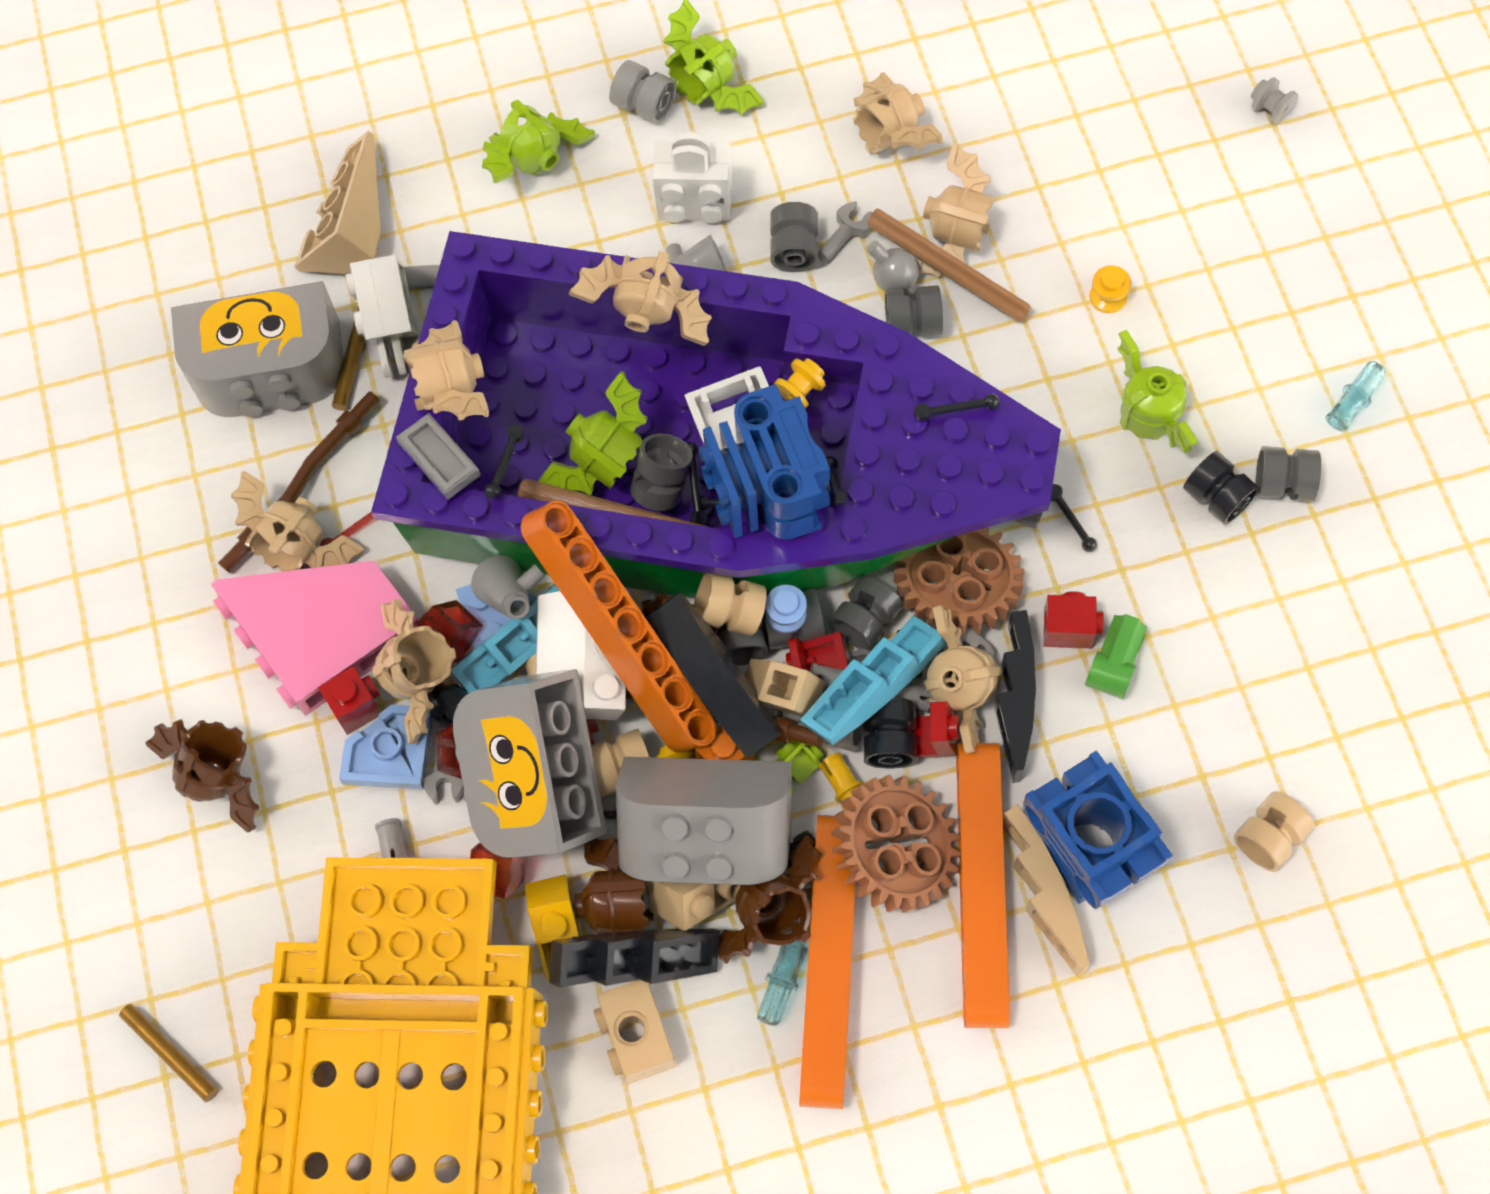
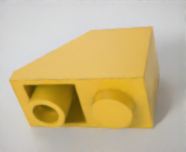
[525,874,581,981]

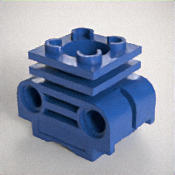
[698,384,830,540]
[1023,750,1173,909]

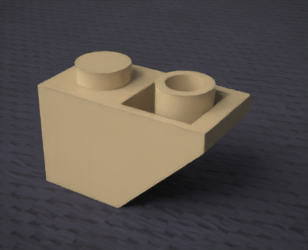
[745,659,826,717]
[648,881,740,931]

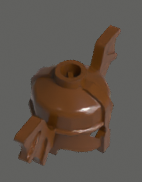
[145,719,260,833]
[718,836,822,964]
[574,837,654,934]

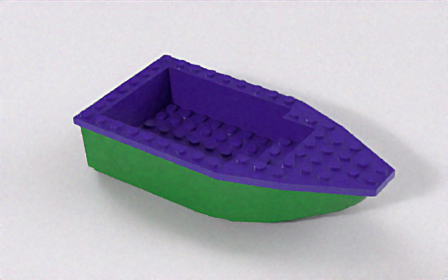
[371,231,1061,598]

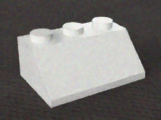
[536,589,627,720]

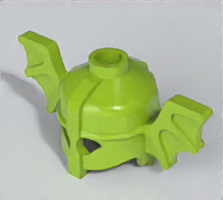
[663,0,764,116]
[482,99,595,183]
[1117,330,1198,454]
[539,371,648,495]

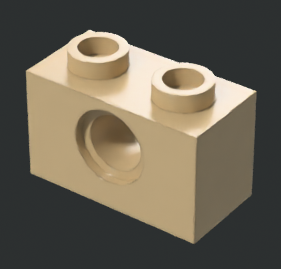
[593,980,677,1084]

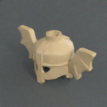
[853,72,943,154]
[916,144,996,278]
[569,251,711,346]
[403,320,489,420]
[231,471,364,572]
[372,599,456,744]
[924,605,1004,754]

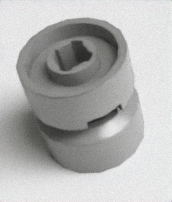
[609,60,676,124]

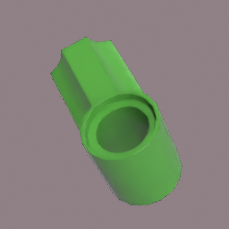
[1085,614,1147,700]

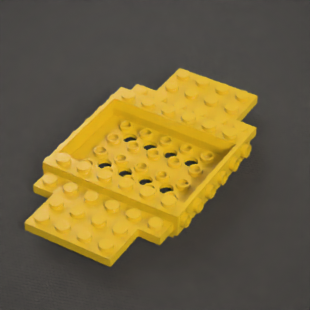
[233,857,548,1194]

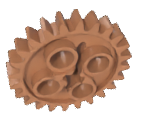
[893,527,1025,636]
[831,775,961,913]

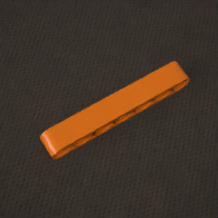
[521,501,716,753]
[956,743,1010,1028]
[799,815,856,1109]

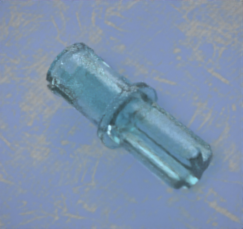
[1325,361,1386,431]
[757,941,808,1026]

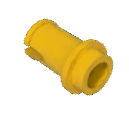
[818,752,864,803]

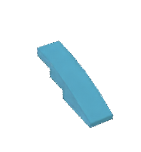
[451,584,560,693]
[800,615,947,745]

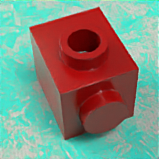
[1043,591,1104,649]
[318,666,381,735]

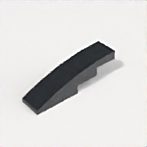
[647,591,781,758]
[994,610,1036,783]
[549,929,720,988]

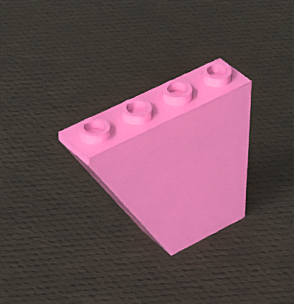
[211,561,421,716]

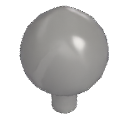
[867,240,919,291]

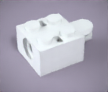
[652,132,733,223]
[346,254,418,378]

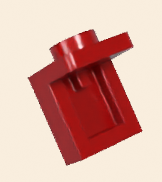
[785,631,850,678]
[915,701,961,758]

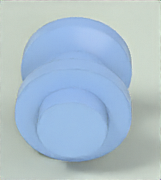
[765,585,807,634]

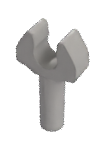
[818,201,872,263]
[423,727,464,805]

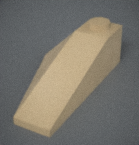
[295,130,381,274]

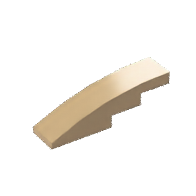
[1003,804,1090,978]

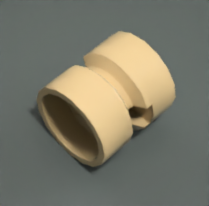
[694,573,766,637]
[591,728,649,798]
[1234,791,1315,872]

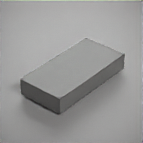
[396,413,481,500]

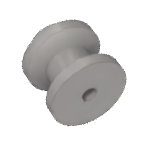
[1251,77,1298,125]

